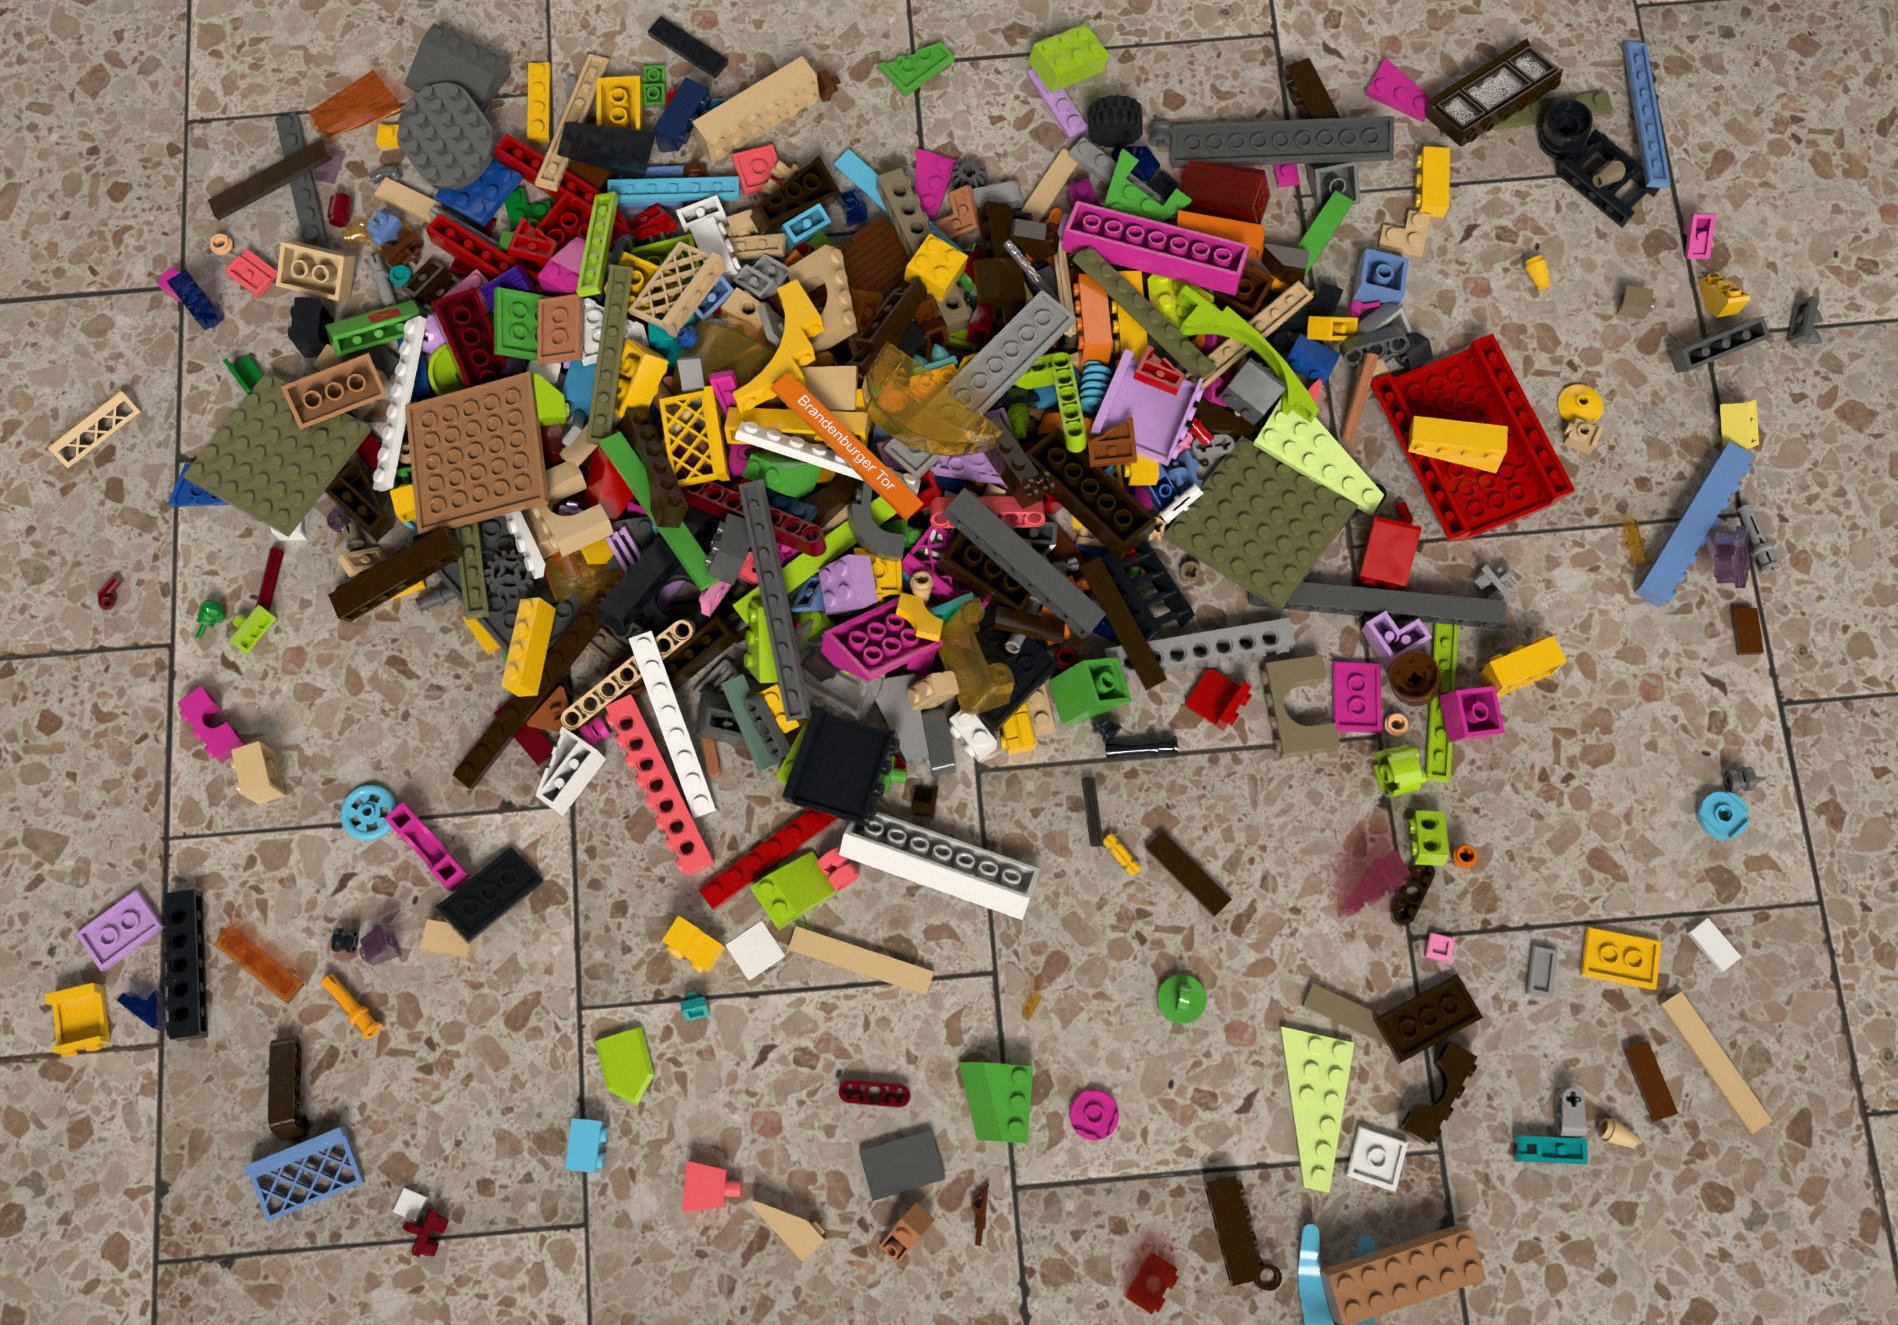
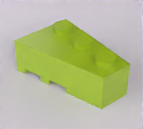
[744,600,778,683]

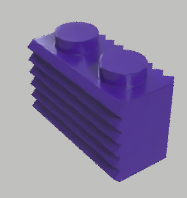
[480,265,536,312]

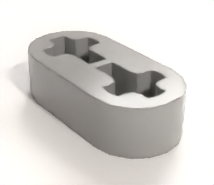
[1190,434,1234,460]

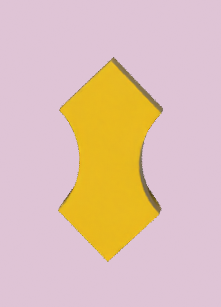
[896,592,944,642]

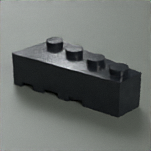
[557,122,655,179]

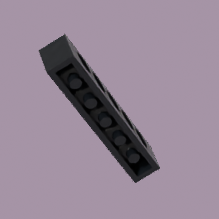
[162,889,208,1042]

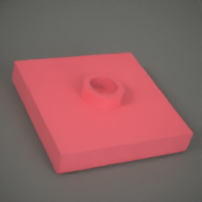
[731,144,785,196]

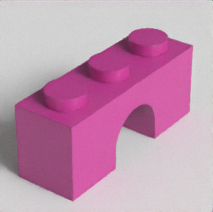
[177,686,247,762]

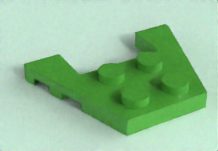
[1103,149,1192,223]

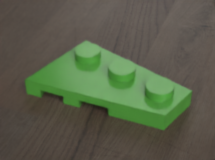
[878,42,955,97]

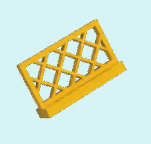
[659,386,730,487]

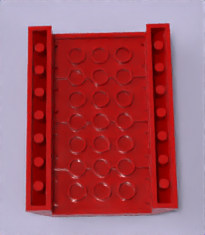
[1370,333,1575,541]

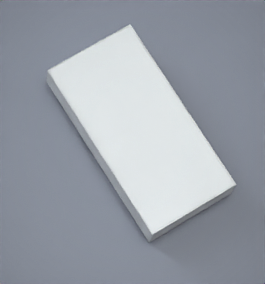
[1687,918,1741,973]

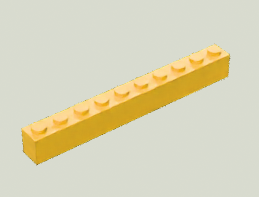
[1110,271,1159,486]

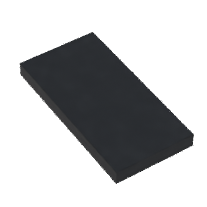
[435,847,543,944]

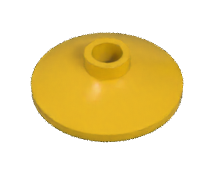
[1557,384,1603,424]

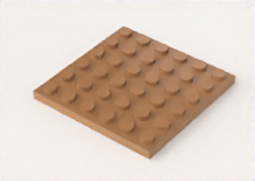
[405,371,549,536]

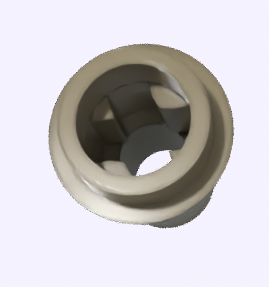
[1593,160,1626,188]

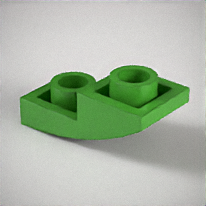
[643,65,666,107]

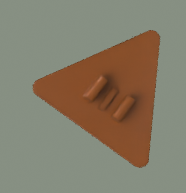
[527,686,579,735]

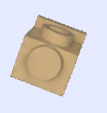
[725,209,760,238]
[1563,418,1604,455]

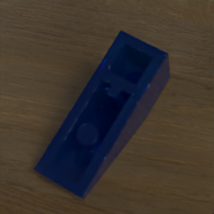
[167,269,224,331]

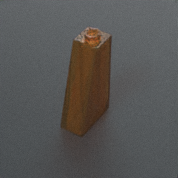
[308,70,402,139]

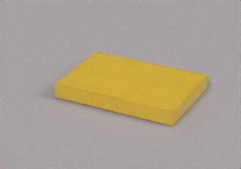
[1580,927,1661,990]

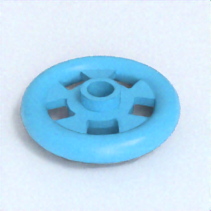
[340,785,397,841]

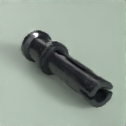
[1105,736,1178,759]

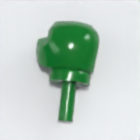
[195,600,226,639]

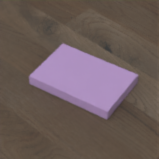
[75,889,164,972]

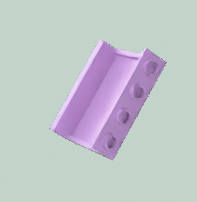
[1090,349,1204,466]

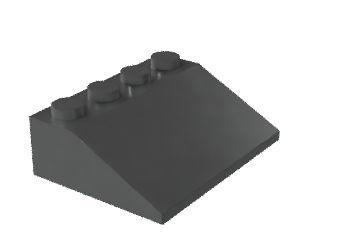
[404,23,511,113]

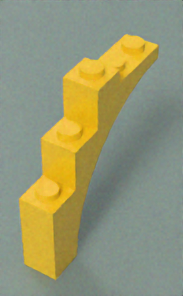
[732,279,824,413]

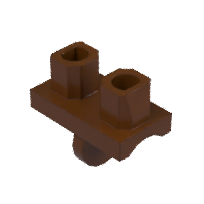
[381,228,424,267]

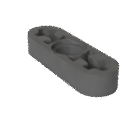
[744,694,790,760]

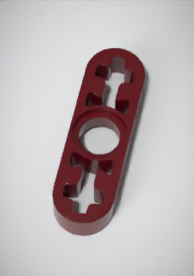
[839,1080,911,1108]

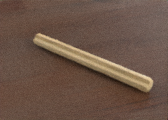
[1053,234,1077,337]

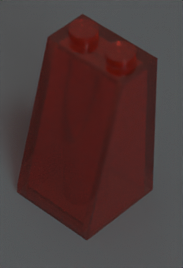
[1177,160,1271,225]

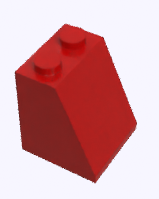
[583,446,634,522]
[1356,516,1422,591]

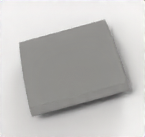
[732,253,790,300]

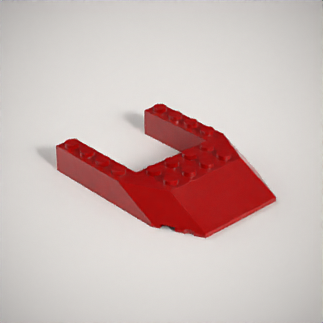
[426,134,634,298]

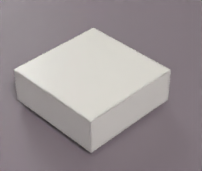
[393,1188,429,1222]

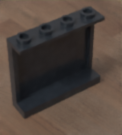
[782,707,900,827]

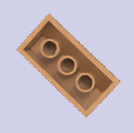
[280,353,387,430]

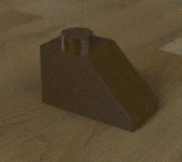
[1010,219,1060,263]
[1262,243,1309,284]

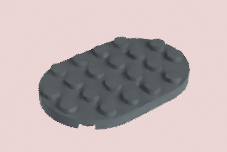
[397,82,497,190]

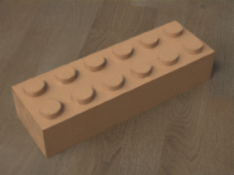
[1319,1224,1486,1325]

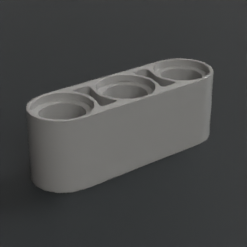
[972,181,1024,212]

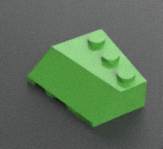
[959,1062,1033,1145]

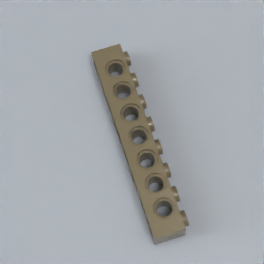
[876,168,973,335]

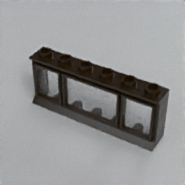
[1426,38,1563,147]

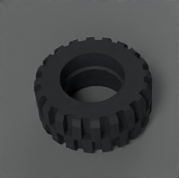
[638,565,725,642]

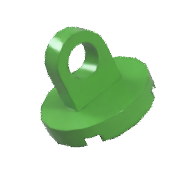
[1157,975,1207,1024]

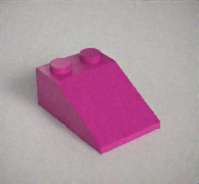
[538,236,612,299]

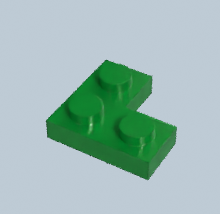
[505,187,552,231]

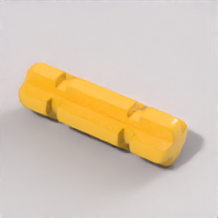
[1103,833,1141,876]

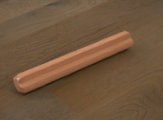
[1341,352,1379,442]

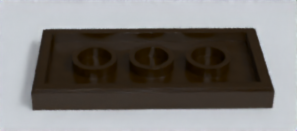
[1373,974,1483,1064]

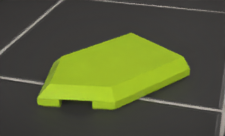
[594,1027,655,1106]

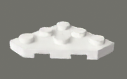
[582,298,650,366]

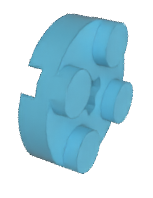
[1696,791,1749,841]

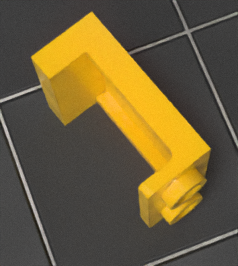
[45,983,111,1057]

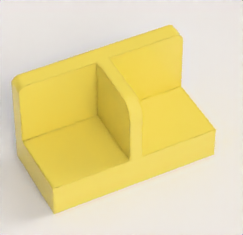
[1720,399,1759,449]

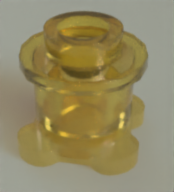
[343,220,370,247]

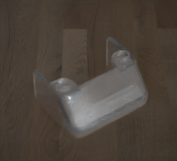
[794,618,886,724]

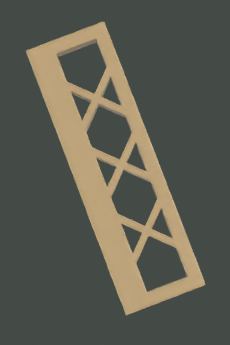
[47,388,140,468]

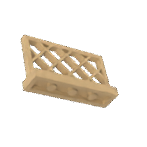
[628,241,726,338]

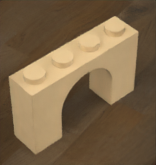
[787,244,858,354]
[531,461,614,557]

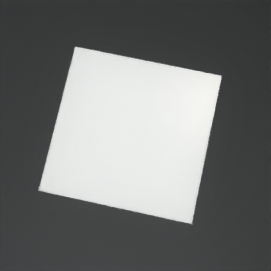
[725,920,785,981]

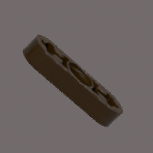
[1390,865,1435,927]

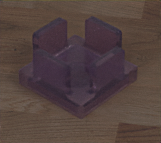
[1713,526,1749,588]

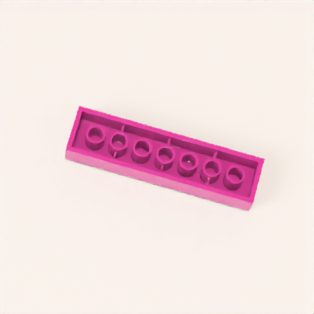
[1062,201,1250,296]

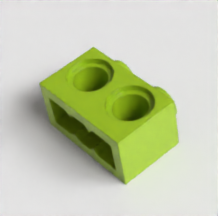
[1408,810,1449,866]

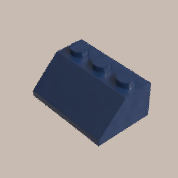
[653,77,711,153]

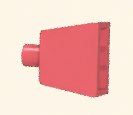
[682,1161,742,1212]

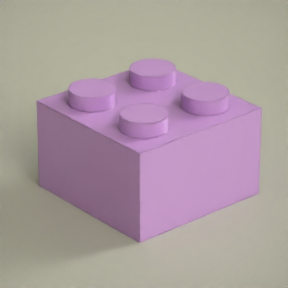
[818,554,878,616]

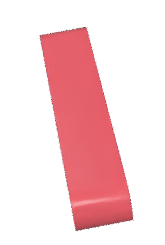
[930,496,1045,528]

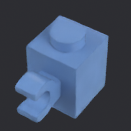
[366,209,404,247]

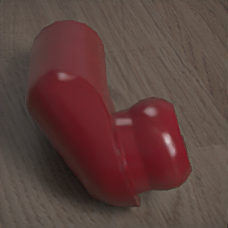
[97,577,121,610]

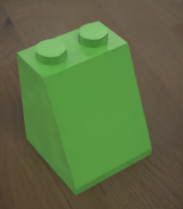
[742,449,822,501]
[1049,657,1132,725]

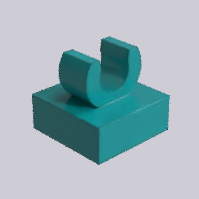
[680,989,710,1021]

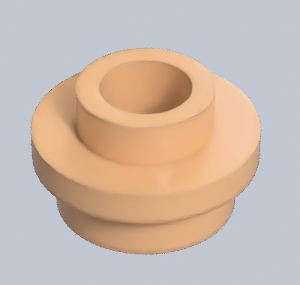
[210,234,233,256]
[1384,713,1408,737]

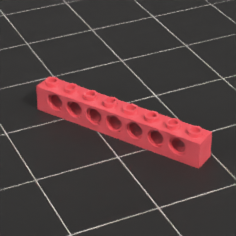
[605,694,715,877]

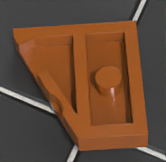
[1088,417,1137,468]

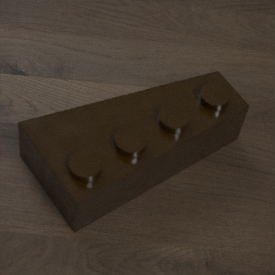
[750,155,841,236]

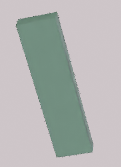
[721,674,780,771]

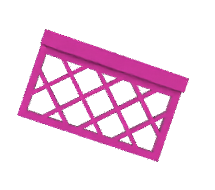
[901,525,988,625]

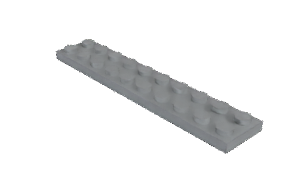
[883,290,1076,480]

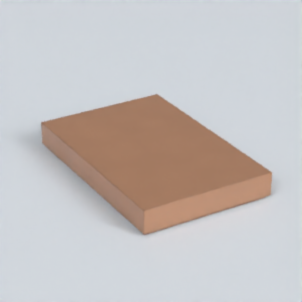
[537,293,584,365]

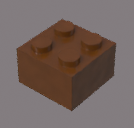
[1213,265,1274,321]

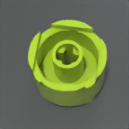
[1374,745,1426,798]

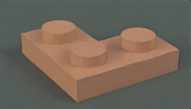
[936,185,979,241]

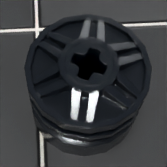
[1538,99,1593,160]

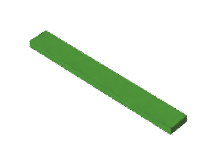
[599,432,720,591]

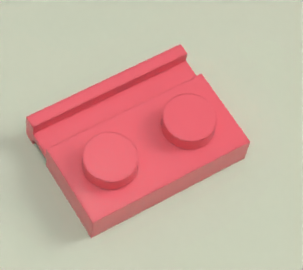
[224,248,277,299]

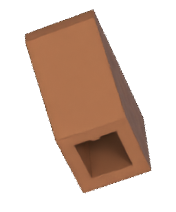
[879,1202,935,1264]

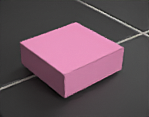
[1424,932,1455,963]

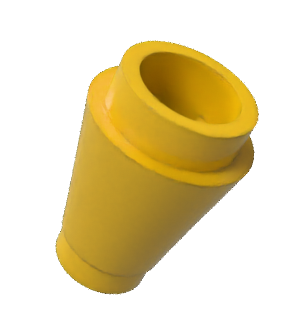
[1524,255,1551,290]

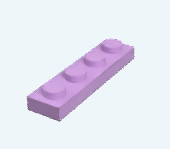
[1027,68,1088,141]

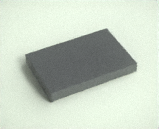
[859,1130,945,1201]

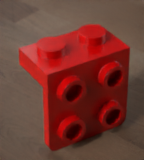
[1185,669,1252,731]

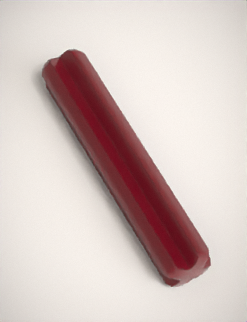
[255,547,284,612]

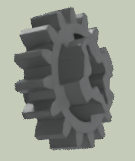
[484,550,537,600]

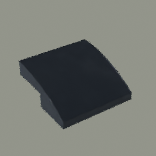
[985,389,1040,417]

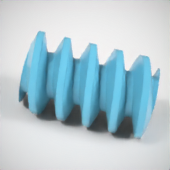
[1079,361,1112,413]

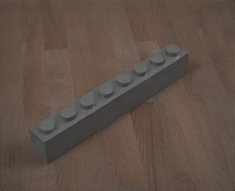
[941,487,1106,639]

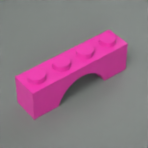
[384,802,471,892]

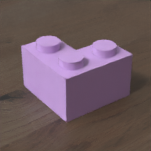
[1361,611,1432,668]

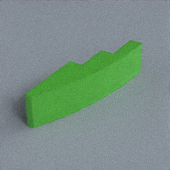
[1297,190,1355,276]

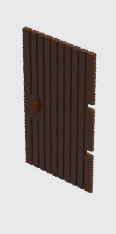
[766,214,910,352]

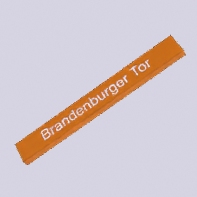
[771,372,924,521]

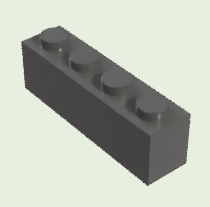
[1669,316,1770,373]

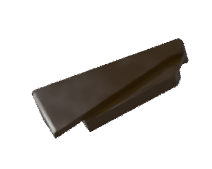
[847,278,927,383]

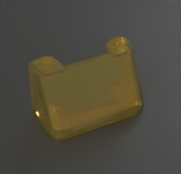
[936,597,1015,715]

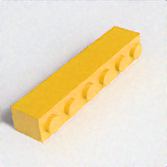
[725,407,870,448]

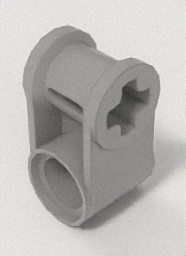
[1554,1088,1587,1137]

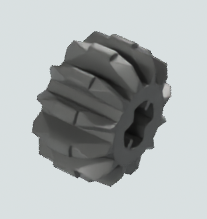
[951,158,988,189]

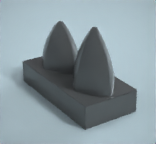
[1787,296,1823,345]

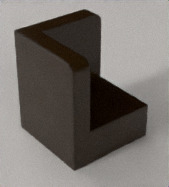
[911,785,939,818]

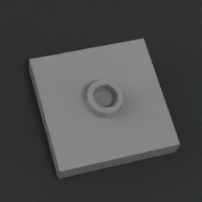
[757,303,785,348]

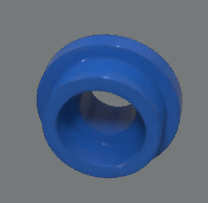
[677,326,698,348]

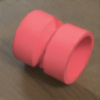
[816,846,861,892]

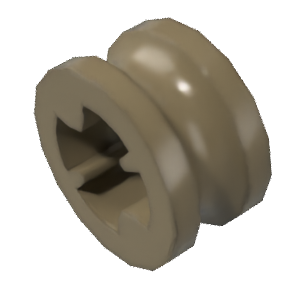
[1179,561,1201,584]

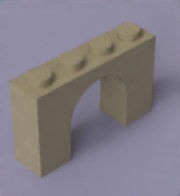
[1260,655,1340,759]

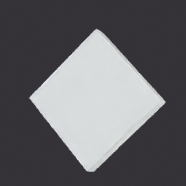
[1345,1126,1408,1192]

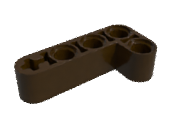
[268,1036,309,1141]

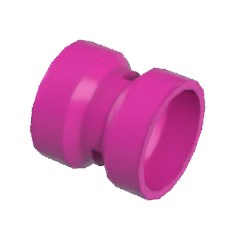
[578,716,611,746]

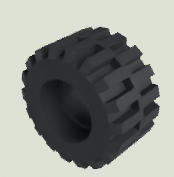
[1087,95,1143,148]

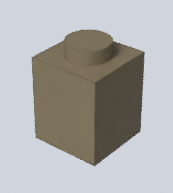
[1617,284,1656,320]

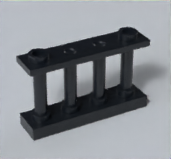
[1556,129,1661,228]
[1102,539,1195,642]

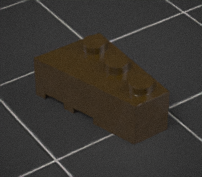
[324,458,394,542]

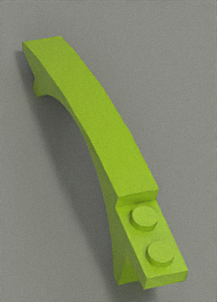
[1175,285,1320,423]

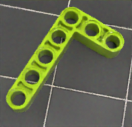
[1010,352,1087,453]

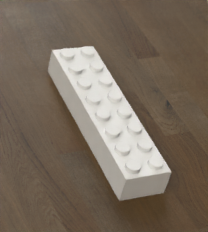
[839,812,1041,920]

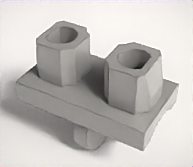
[1474,565,1516,603]

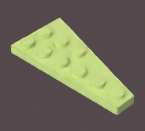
[1253,398,1384,516]

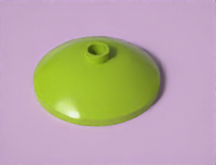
[428,344,464,396]

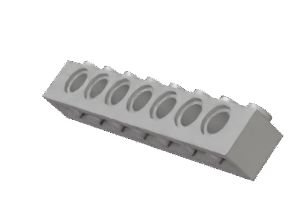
[1103,618,1295,682]

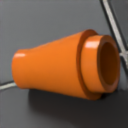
[1452,844,1478,868]

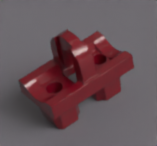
[402,1208,449,1257]

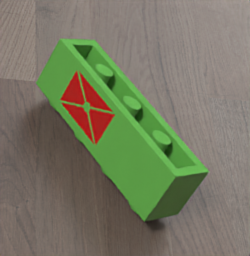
[325,300,421,356]

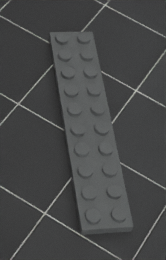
[1171,116,1394,168]

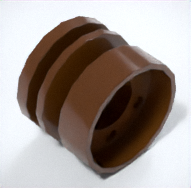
[1389,651,1441,707]

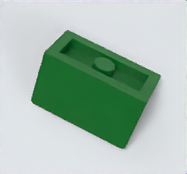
[223,355,263,395]

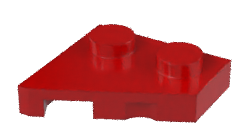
[627,203,678,241]
[507,217,558,264]
[1133,345,1185,396]

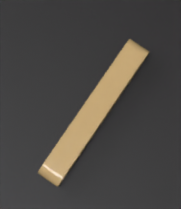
[561,618,696,730]

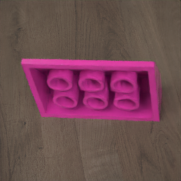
[821,597,943,681]

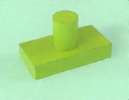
[229,605,277,655]

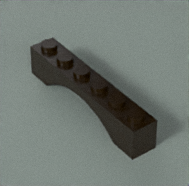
[618,409,689,528]

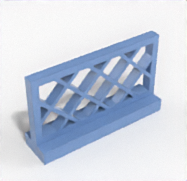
[243,1125,364,1222]

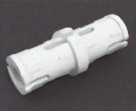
[1159,482,1204,524]

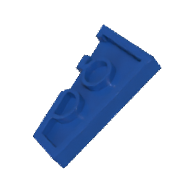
[168,463,229,507]

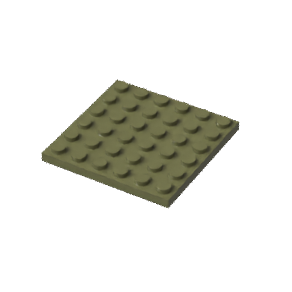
[182,372,372,537]
[1164,436,1358,611]

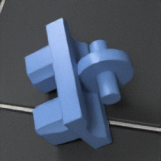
[1168,451,1203,496]

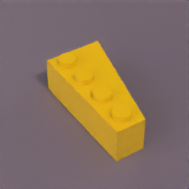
[1408,416,1508,473]

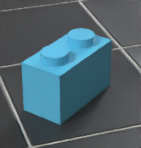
[780,203,832,251]
[565,1118,609,1173]

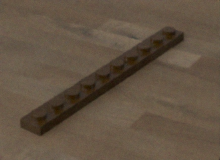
[452,589,608,790]

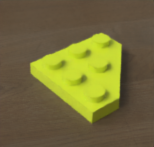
[1147,274,1214,330]

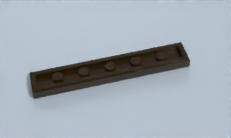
[208,139,333,221]
[1079,556,1167,691]

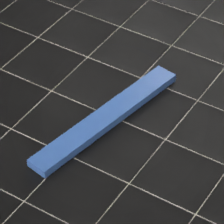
[1623,41,1671,188]

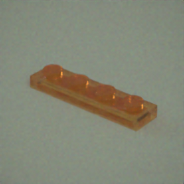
[213,925,305,1004]

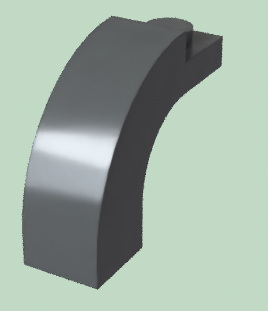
[847,482,905,562]

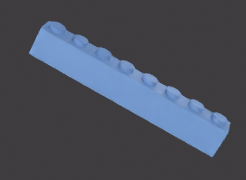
[1634,441,1754,607]

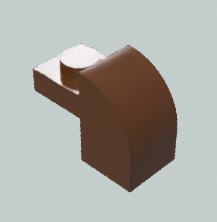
[913,294,950,352]

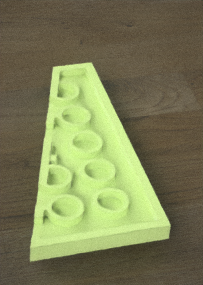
[1280,1027,1354,1193]

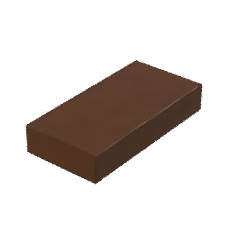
[1731,608,1764,655]

